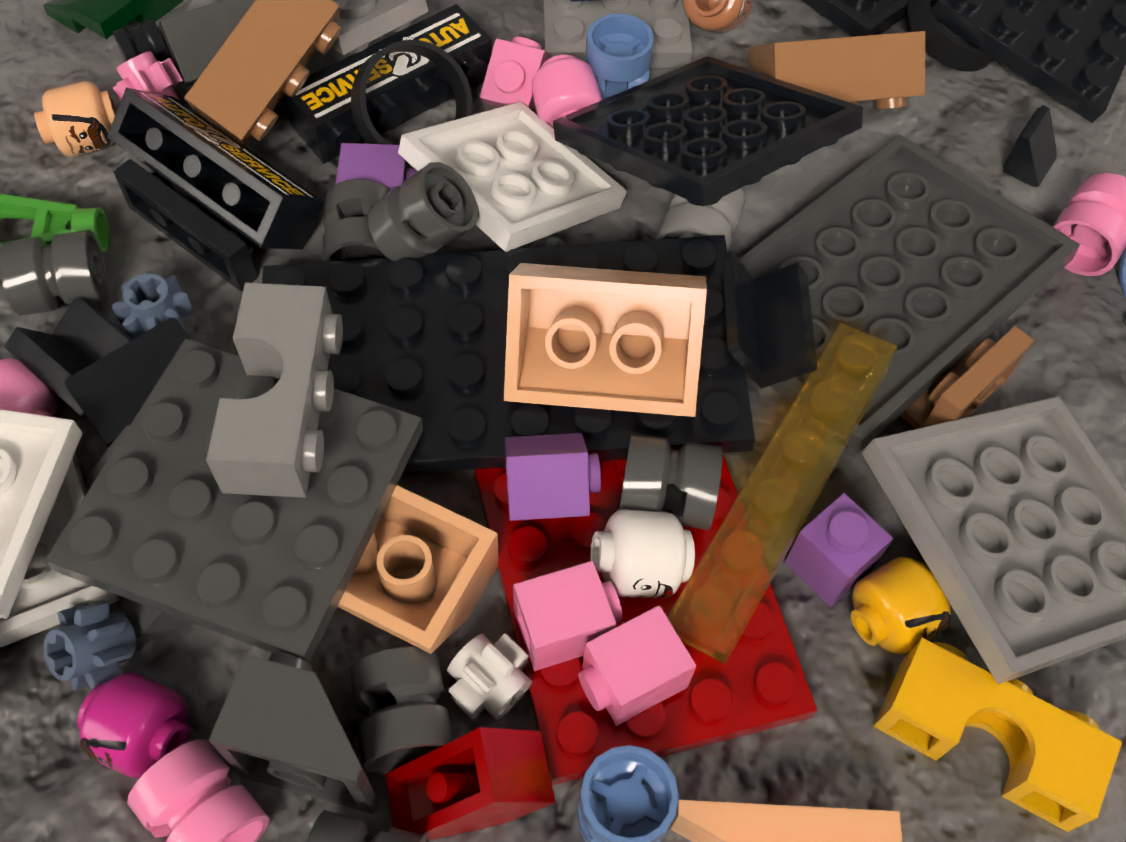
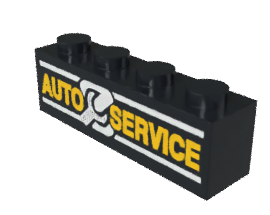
[284,4,492,164]
[107,87,324,250]

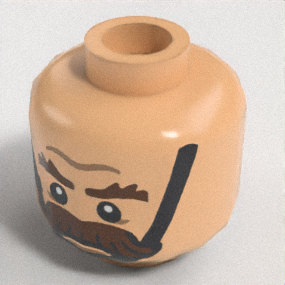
[34,81,117,157]

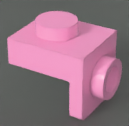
[479,37,548,110]

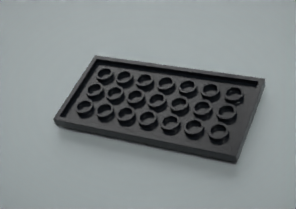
[262,235,755,474]

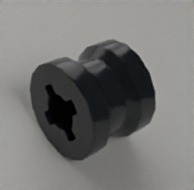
[112,18,170,62]

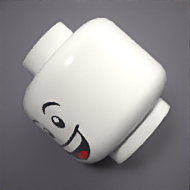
[591,509,695,599]

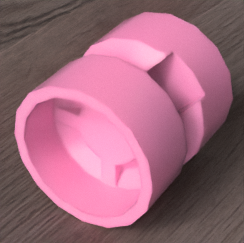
[1052,173,1126,276]
[127,739,270,842]

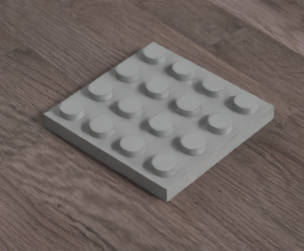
[862,396,1126,685]

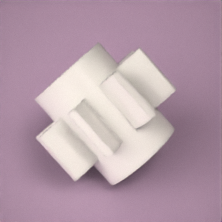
[447,633,532,720]

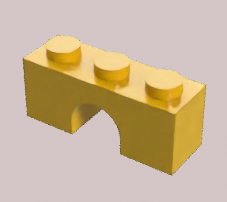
[873,638,1122,832]

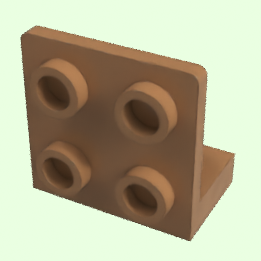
[900,326,1035,429]

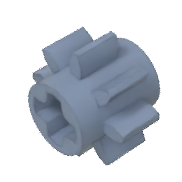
[112,271,194,339]
[43,601,136,691]

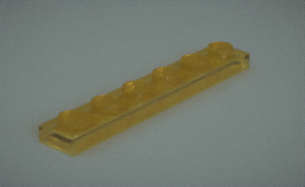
[667,323,897,664]

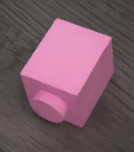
[513,561,622,671]
[578,605,696,726]

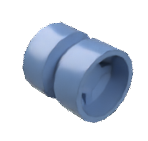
[585,13,654,100]
[577,745,679,842]

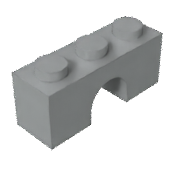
[206,283,343,498]

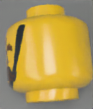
[850,556,951,655]

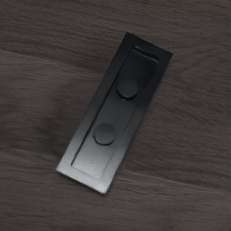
[113,159,258,292]

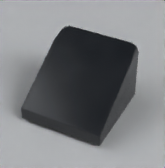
[1003,105,1057,187]

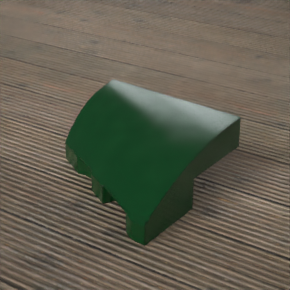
[43,0,183,40]

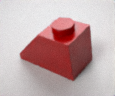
[385,727,556,841]

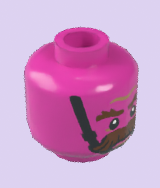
[77,672,190,779]

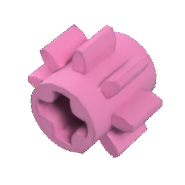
[113,51,184,102]

